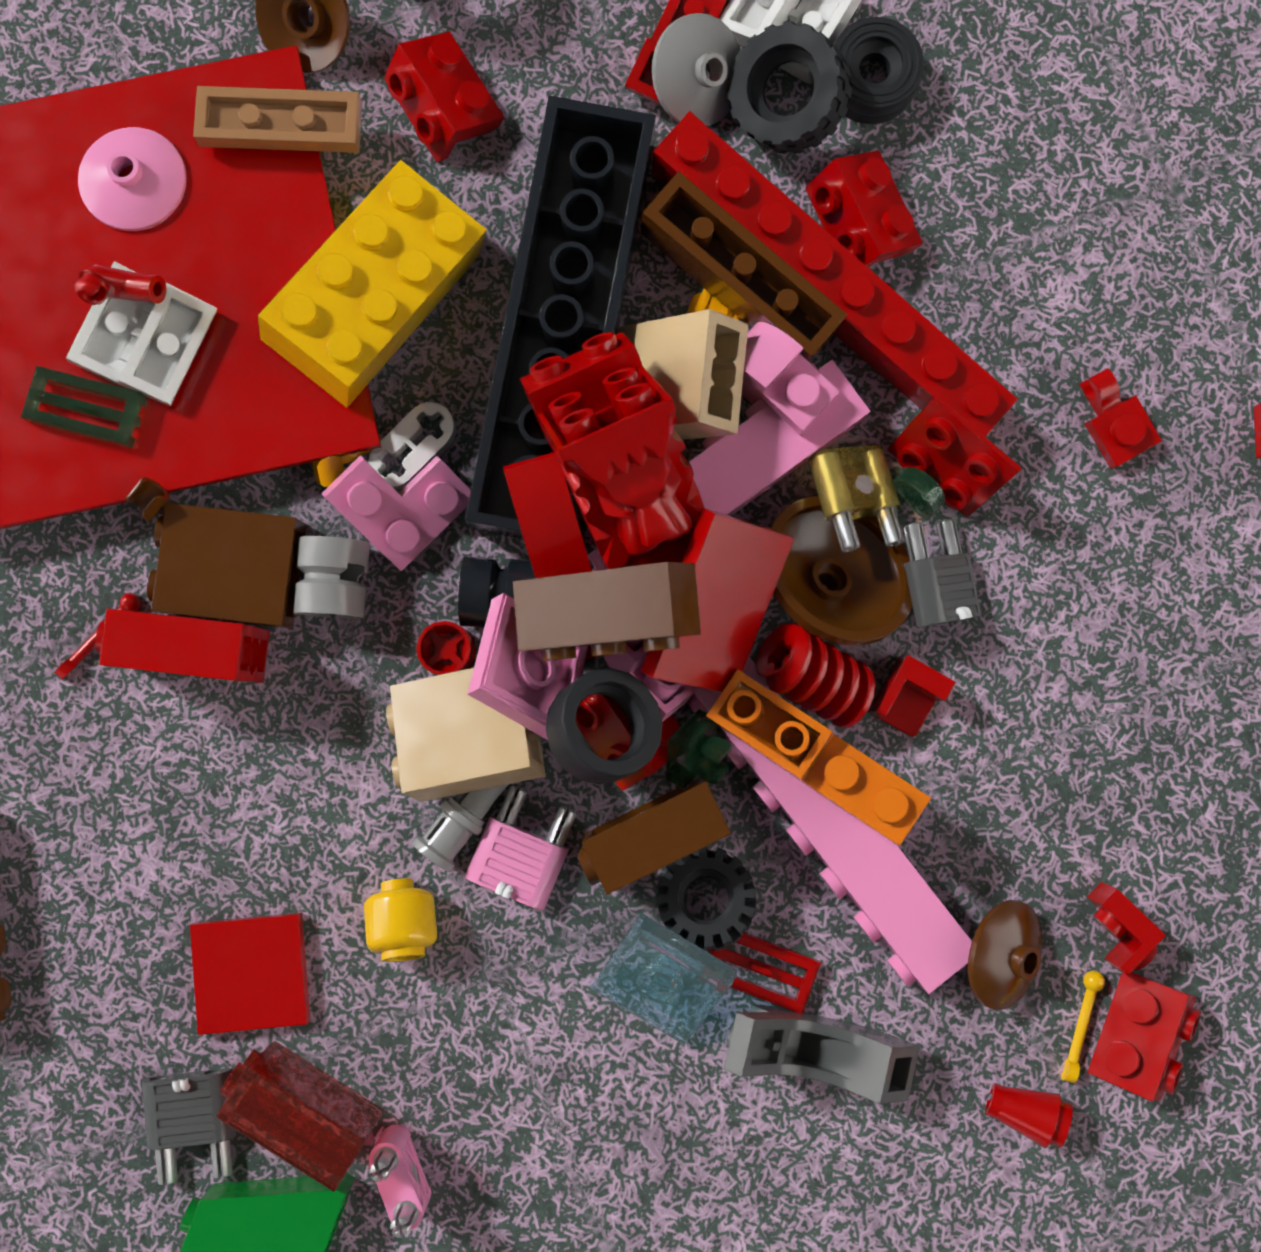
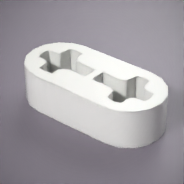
[368,402,457,490]

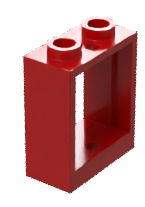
[95,608,270,683]

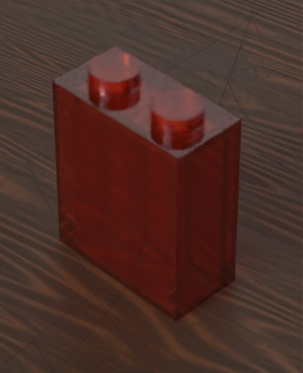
[216,1041,384,1192]

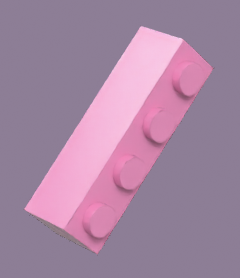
[684,360,871,516]

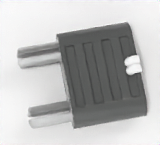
[903,519,982,628]
[142,1068,236,1185]

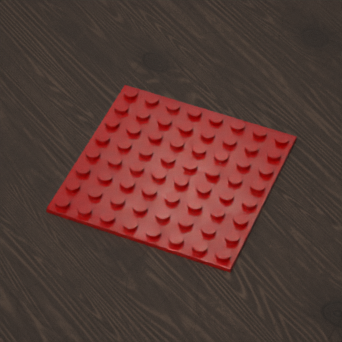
[0,45,382,530]

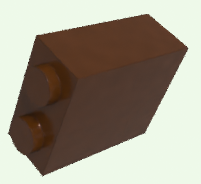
[147,503,307,629]

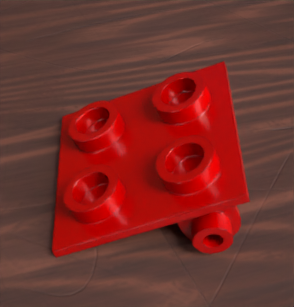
[887,395,1022,518]

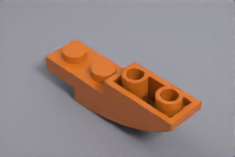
[706,669,931,847]

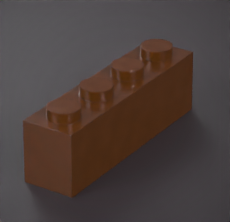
[641,171,847,362]

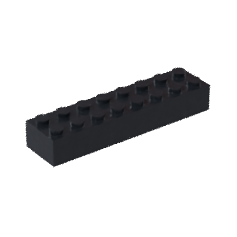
[465,95,656,539]

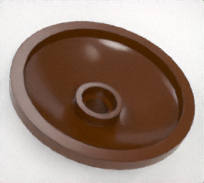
[769,496,912,646]

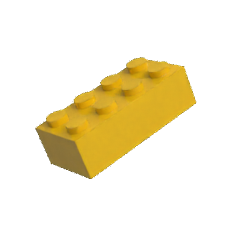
[258,160,487,408]

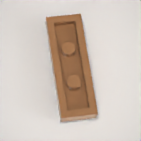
[193,86,362,153]

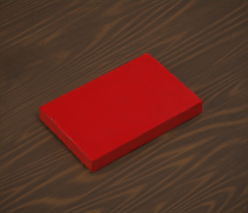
[641,508,795,692]

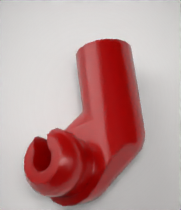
[75,264,167,305]

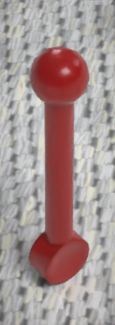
[54,592,142,680]

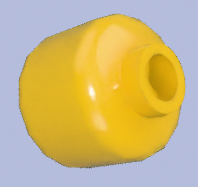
[363,878,437,962]

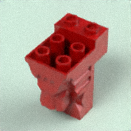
[520,332,704,570]

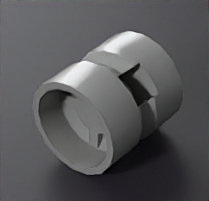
[293,536,370,619]

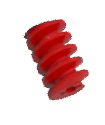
[755,623,875,729]

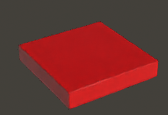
[190,912,311,1035]

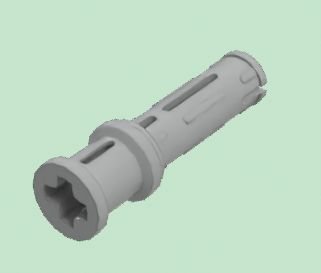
[412,736,545,872]

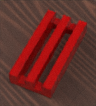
[700,932,821,1014]

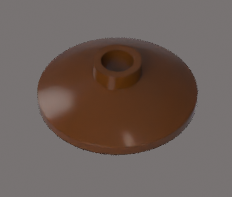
[255,0,350,73]
[968,900,1043,1010]

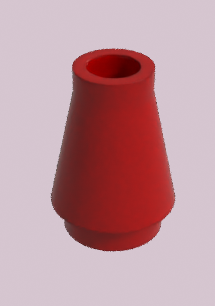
[985,1083,1073,1149]

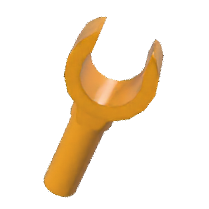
[312,435,382,487]

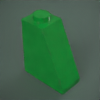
[179,1173,356,1252]

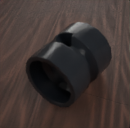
[458,556,536,628]

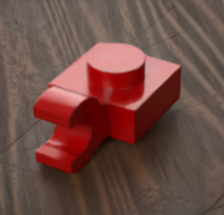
[1079,368,1162,469]

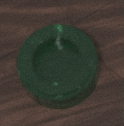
[891,467,945,518]

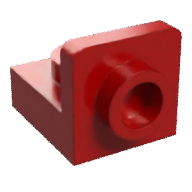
[1087,882,1166,975]

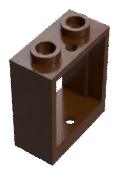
[577,777,731,895]

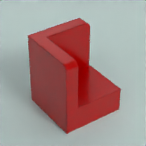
[868,655,956,737]

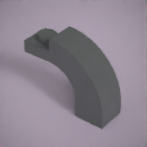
[724,1005,920,1104]

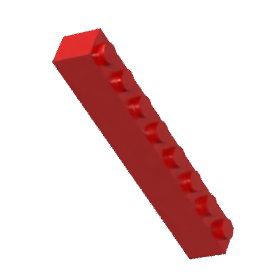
[652,111,1018,437]

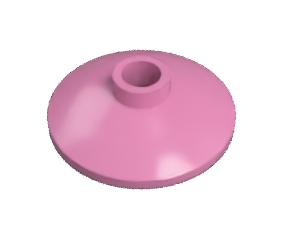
[78,127,187,231]

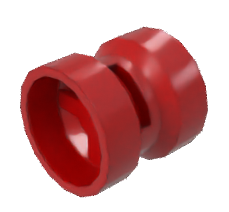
[416,621,476,675]

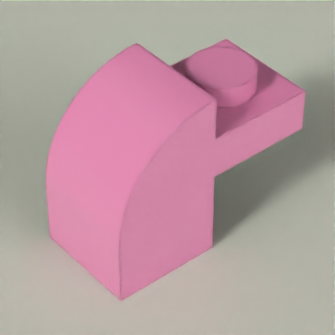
[741,322,840,435]

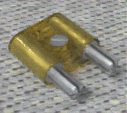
[808,445,904,552]

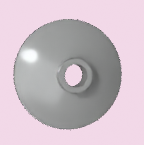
[652,13,741,126]

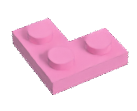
[321,455,471,571]

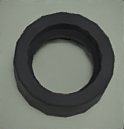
[545,668,663,784]

